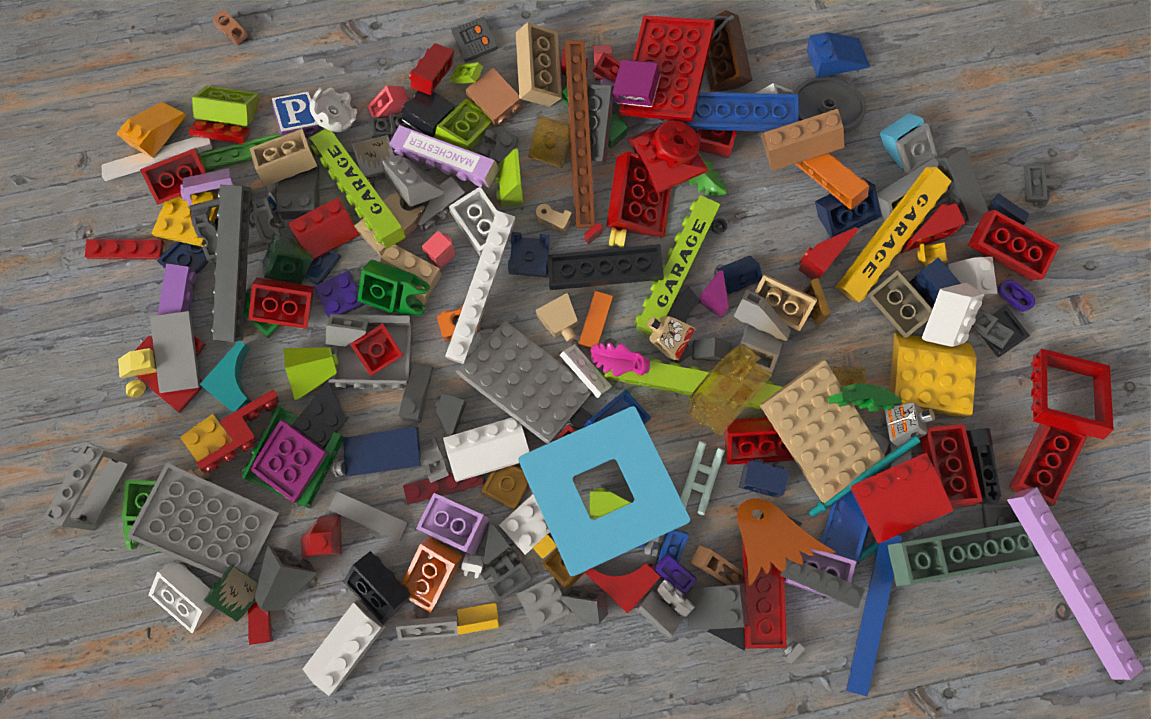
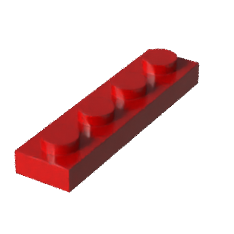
[85,239,164,260]

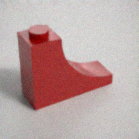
[585,563,660,613]

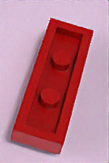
[189,120,250,144]

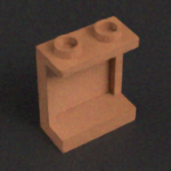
[465,68,522,127]

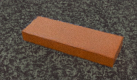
[578,291,613,348]

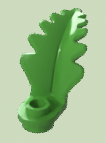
[689,154,728,197]

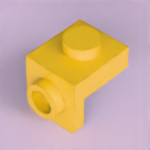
[917,243,948,266]

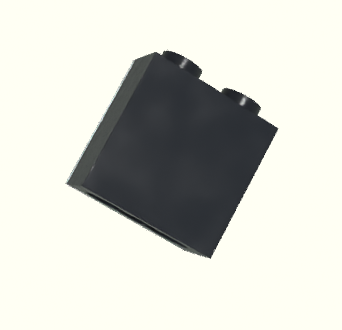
[402,91,455,138]

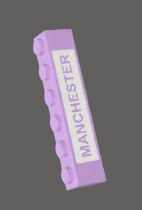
[389,125,499,188]

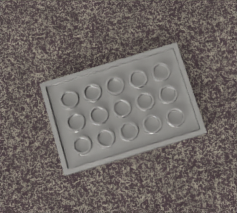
[456,321,593,444]
[127,462,279,578]

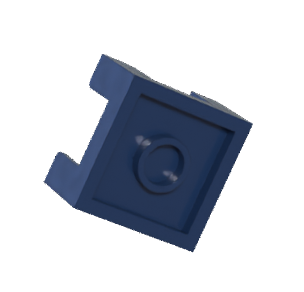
[508,232,550,277]

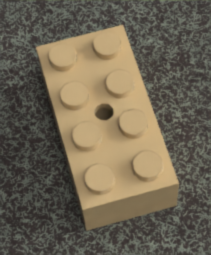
[516,22,562,107]

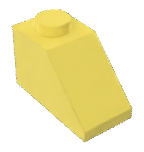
[118,348,157,378]

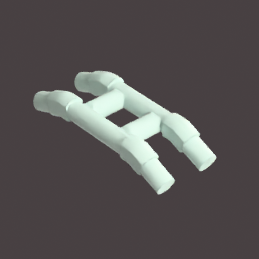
[680,441,725,515]

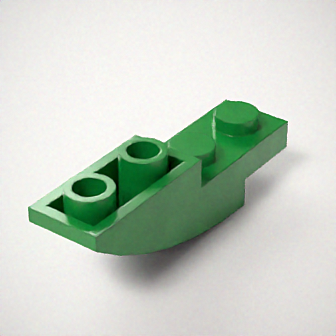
[828,383,902,412]

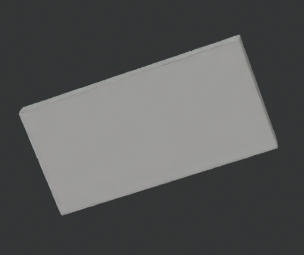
[150,311,201,393]

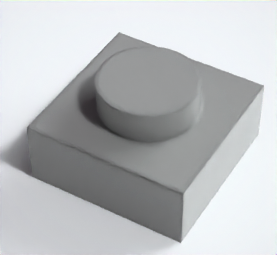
[782,642,805,664]

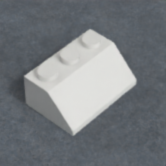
[922,282,984,347]
[149,559,215,634]

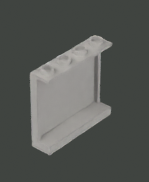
[329,314,413,390]

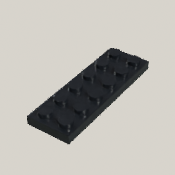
[548,244,664,290]

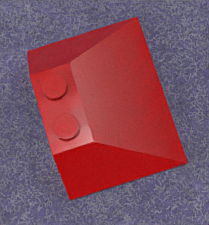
[627,120,708,194]

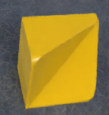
[533,535,557,558]

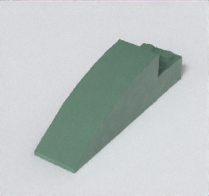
[887,522,1042,586]

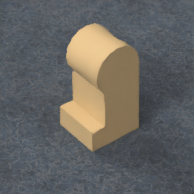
[536,204,572,234]

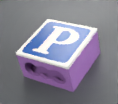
[272,92,318,136]

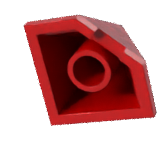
[301,515,342,558]

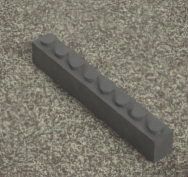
[211,184,251,342]

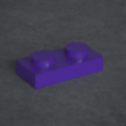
[654,553,698,595]

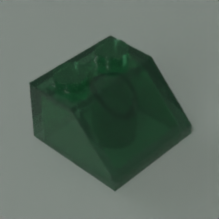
[262,235,313,284]

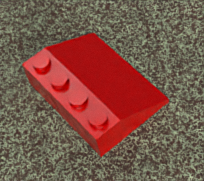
[606,151,672,238]
[850,453,954,544]

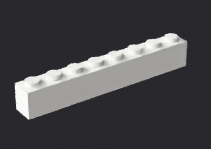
[446,211,515,364]

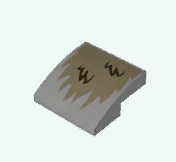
[352,135,394,178]

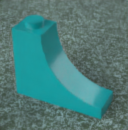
[200,340,252,413]

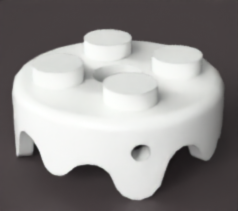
[310,87,357,132]

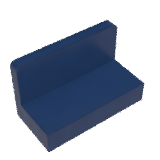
[987,193,1030,225]
[717,256,762,294]

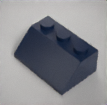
[815,178,881,238]

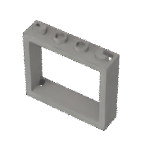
[43,442,134,531]

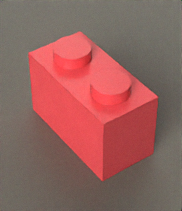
[422,231,456,270]

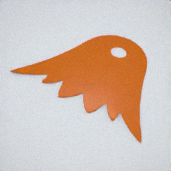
[737,498,835,586]

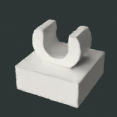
[461,553,484,578]

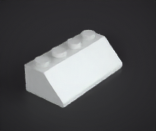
[443,417,529,482]
[303,602,385,696]

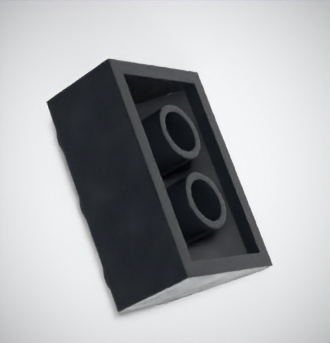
[343,551,411,625]

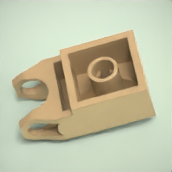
[355,193,426,257]

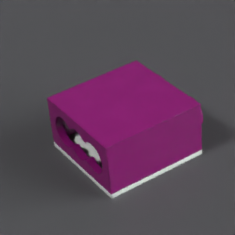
[612,60,661,107]

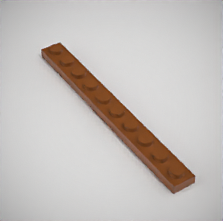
[565,40,595,229]

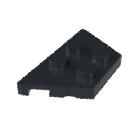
[292,382,347,449]

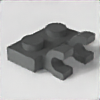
[478,129,518,165]

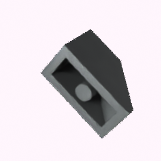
[435,393,466,436]
[561,587,608,624]

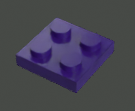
[314,270,365,318]

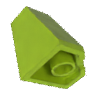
[283,347,339,400]

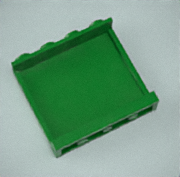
[242,407,344,508]

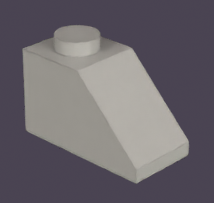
[325,314,369,347]

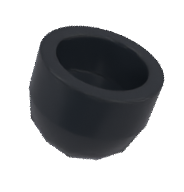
[711,218,727,234]

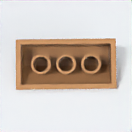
[761,109,845,171]

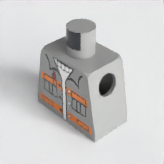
[885,403,935,447]

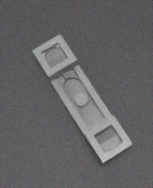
[329,491,408,541]

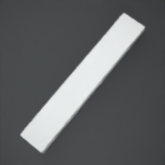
[102,137,213,181]

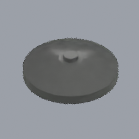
[794,77,866,134]

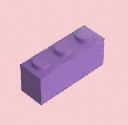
[158,263,197,315]

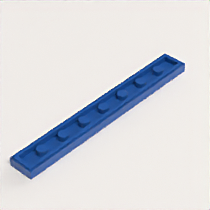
[846,536,902,697]

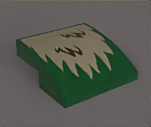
[203,565,258,622]

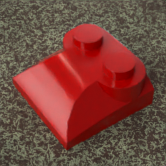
[350,323,404,376]

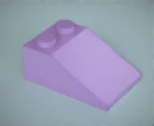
[416,493,491,556]

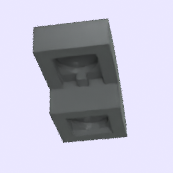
[971,309,1014,349]

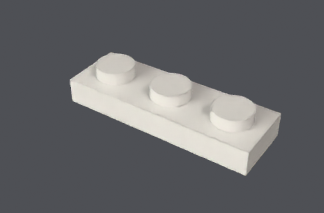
[560,344,612,398]

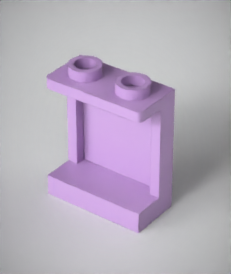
[180,168,233,206]

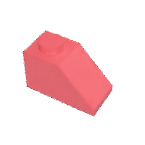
[367,85,409,118]

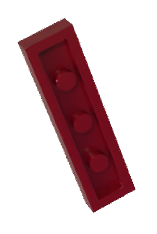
[403,472,484,505]

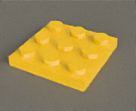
[152,191,219,247]

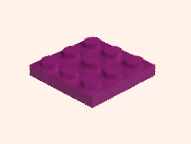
[250,420,328,503]

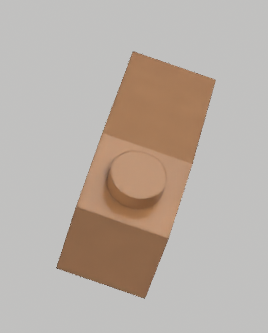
[689,545,743,586]

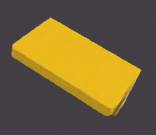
[457,603,500,635]

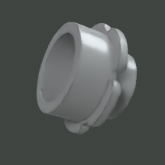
[331,459,345,478]

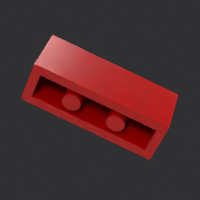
[409,43,454,95]

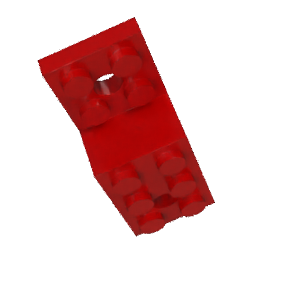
[196,389,279,474]

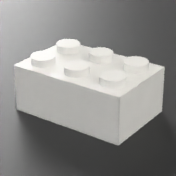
[448,187,511,257]

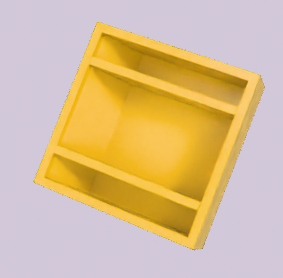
[889,332,977,418]

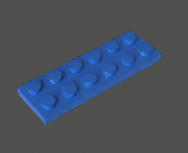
[685,92,799,131]

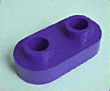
[998,280,1035,312]

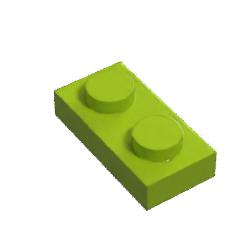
[449,62,483,84]

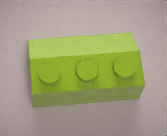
[192,85,260,127]

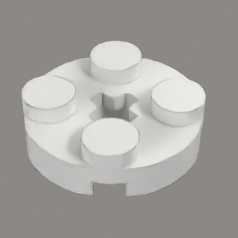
[657,579,695,617]

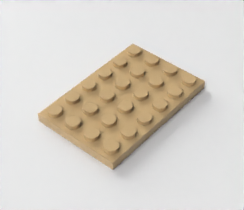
[759,360,886,503]

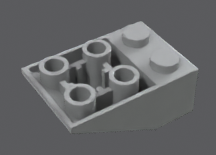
[732,324,783,378]

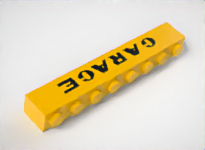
[835,167,952,302]

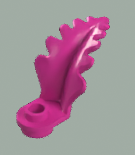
[590,343,650,377]

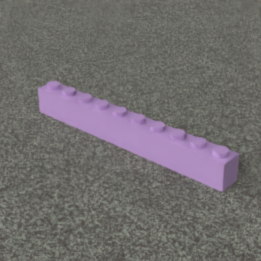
[1007,487,1144,680]

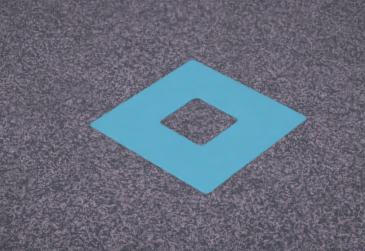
[518,406,690,576]

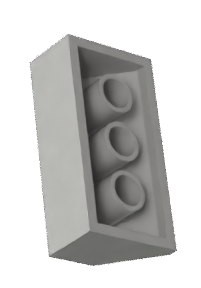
[877,158,951,220]

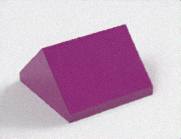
[700,270,729,318]

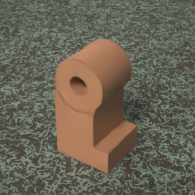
[212,9,248,46]

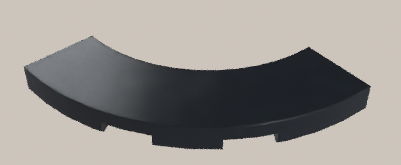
[668,287,700,363]

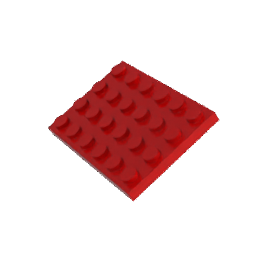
[619,15,715,122]

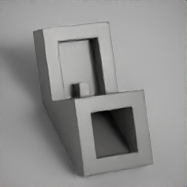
[420,436,449,483]

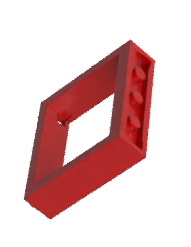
[1031,348,1114,440]

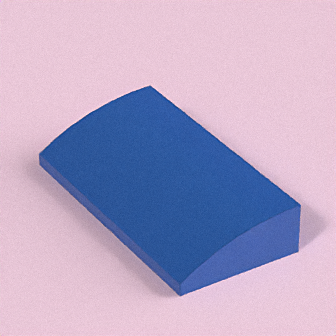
[821,491,870,565]

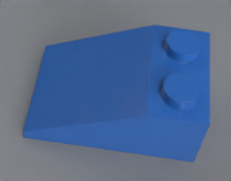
[807,32,870,78]
[581,389,651,429]

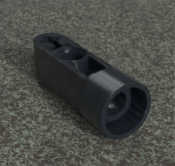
[966,428,1001,504]

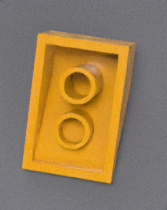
[117,102,186,158]

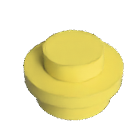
[126,380,146,398]

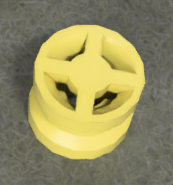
[609,227,627,248]

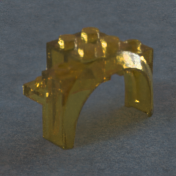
[687,343,772,437]

